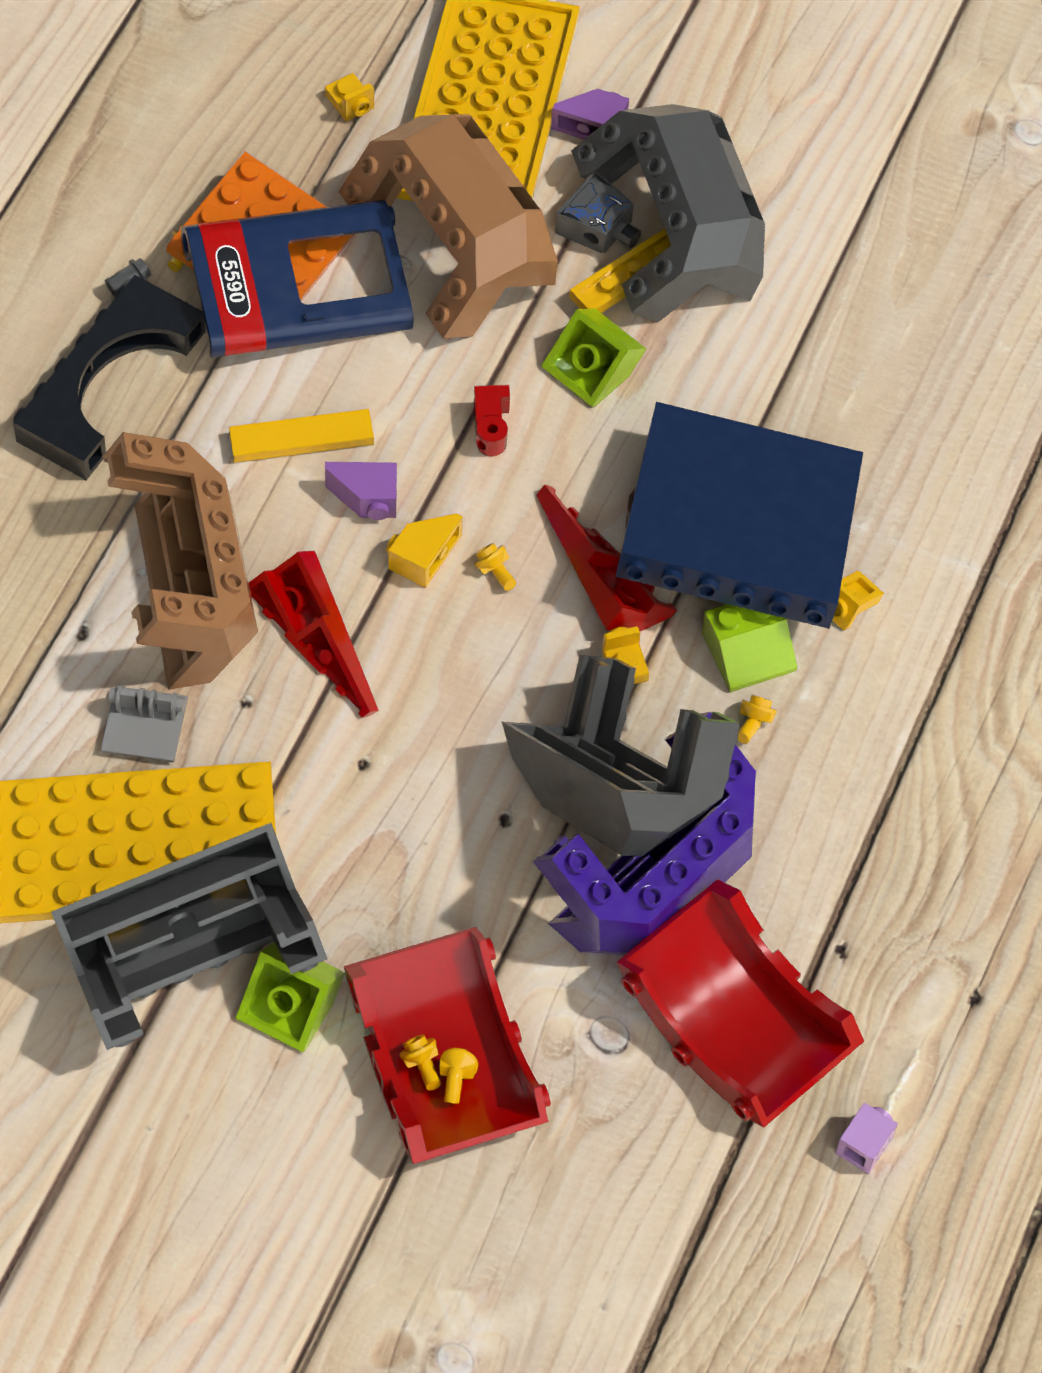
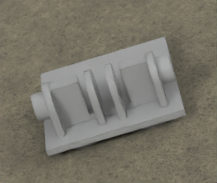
[100,685,188,762]

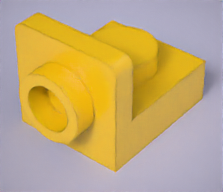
[325,73,374,122]
[832,570,884,630]
[602,627,649,684]

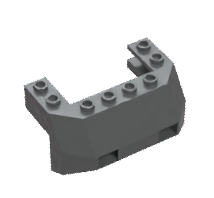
[571,104,765,322]
[501,655,740,856]
[51,823,327,1050]

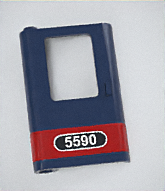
[181,200,414,358]

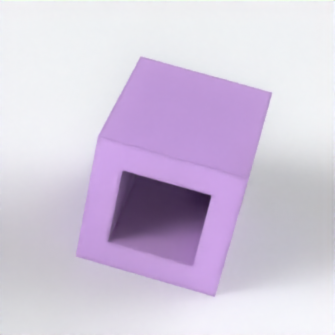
[836,1103,898,1174]

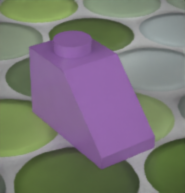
[551,89,629,139]
[325,462,397,520]

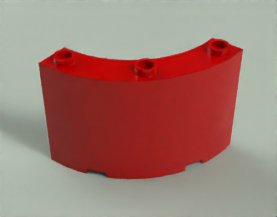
[616,879,865,1128]
[344,927,551,1164]

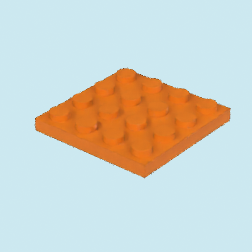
[166,152,355,301]

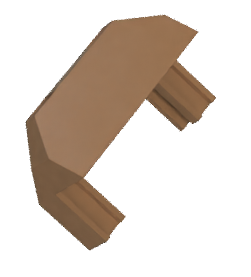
[339,114,558,338]
[103,432,258,690]

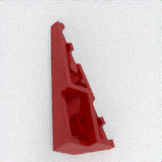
[536,484,677,631]
[248,550,379,718]

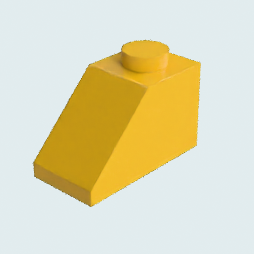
[386,513,463,588]

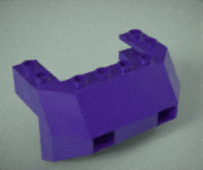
[533,712,756,955]

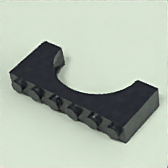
[13,275,206,481]

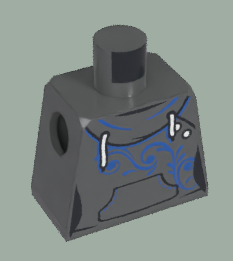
[555,171,641,253]

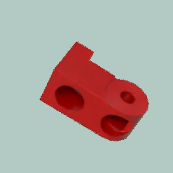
[473,385,510,456]

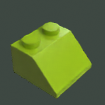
[541,308,646,407]
[702,604,798,693]
[236,942,345,1052]

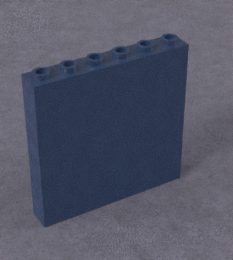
[615,401,863,629]

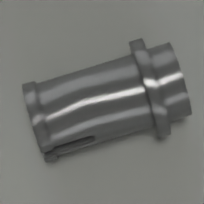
[105,258,151,297]

